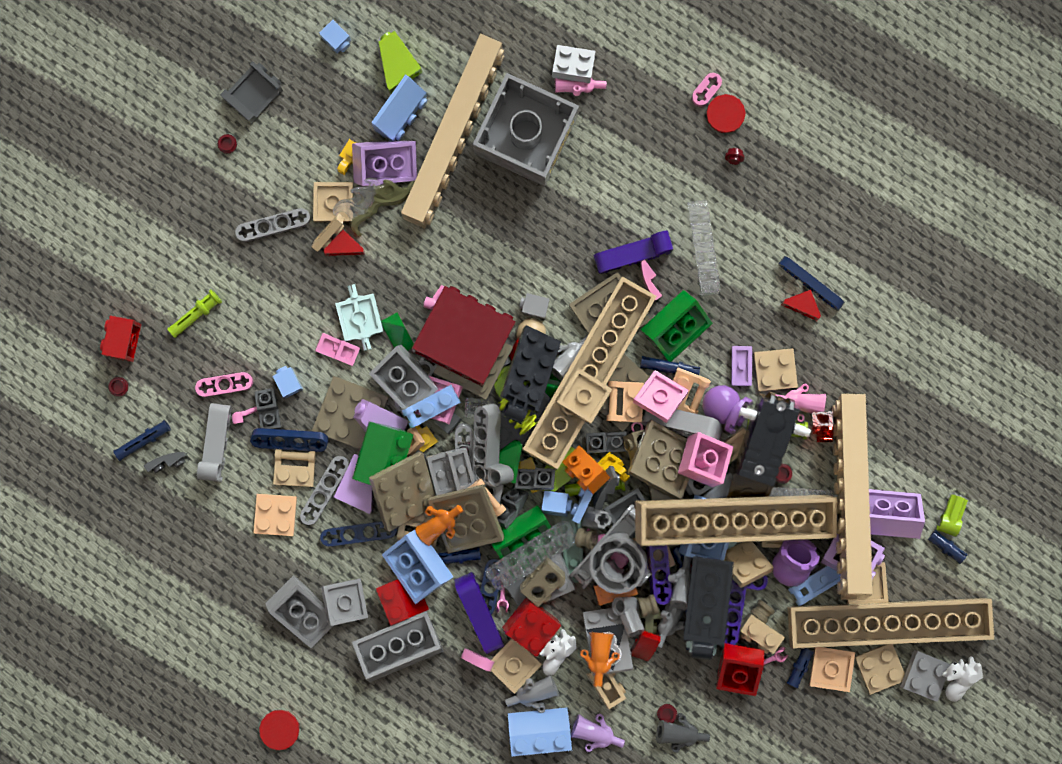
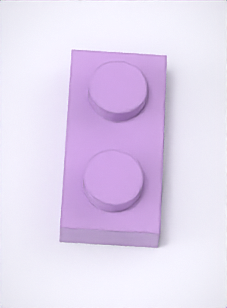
[731,346,752,386]

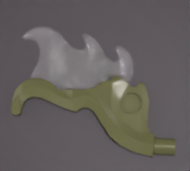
[333,178,414,237]

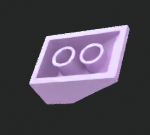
[352,141,417,186]

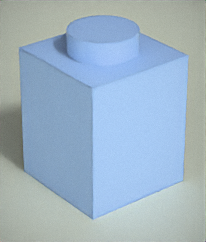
[319,20,351,54]
[273,366,303,398]
[542,491,573,517]

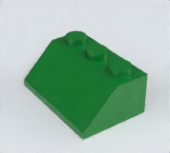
[640,290,713,362]
[352,421,414,485]
[491,505,561,573]

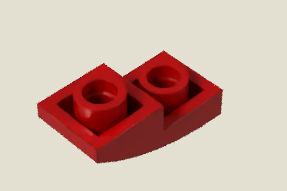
[630,631,661,661]

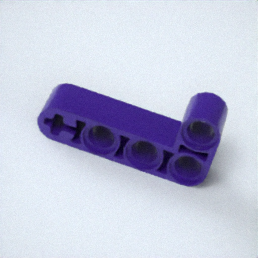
[593,230,674,274]
[646,545,672,605]
[454,571,505,654]
[725,575,768,645]

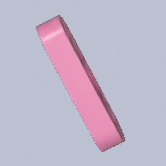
[195,372,253,397]

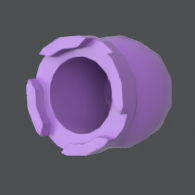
[702,385,753,435]
[772,539,820,587]

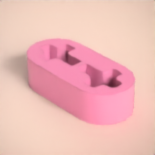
[692,73,722,107]
[461,648,494,671]

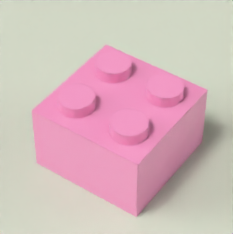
[678,432,733,488]

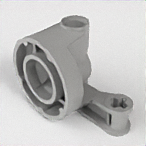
[569,504,651,594]

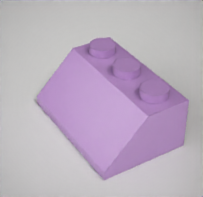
[869,489,925,539]

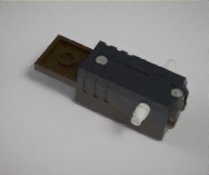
[726,392,811,498]

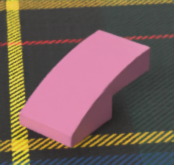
[640,260,662,302]
[315,333,360,366]

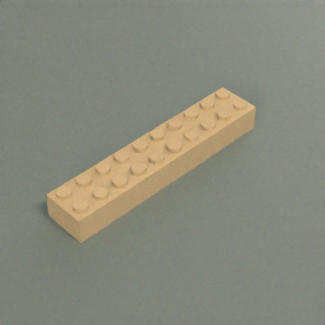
[401,34,505,228]
[522,276,657,470]
[832,394,873,600]
[635,495,837,546]
[787,598,994,648]

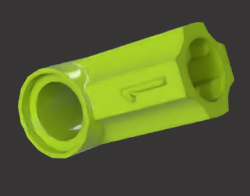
[937,494,968,537]

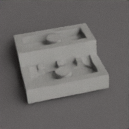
[425,447,475,496]

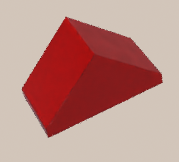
[324,230,365,256]
[781,290,821,321]

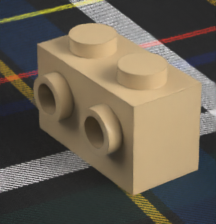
[740,614,785,654]
[586,671,626,709]

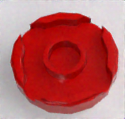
[706,94,746,133]
[259,710,300,750]

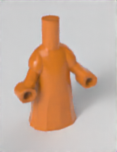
[416,505,463,546]
[580,632,620,687]

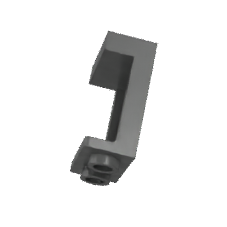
[220,61,283,125]

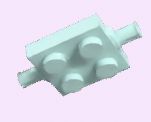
[335,284,384,351]

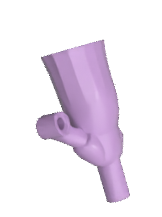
[571,714,625,752]

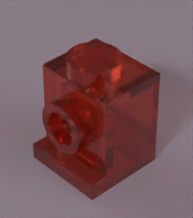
[812,412,834,442]

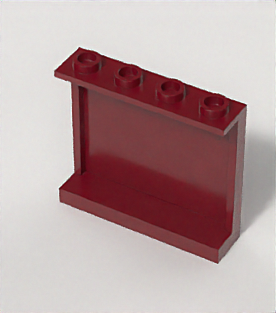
[412,286,516,387]

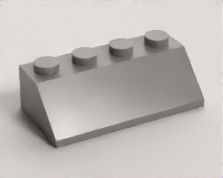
[352,611,444,682]

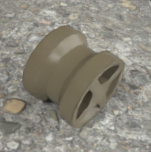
[575,528,598,550]
[637,594,658,618]
[750,599,775,624]

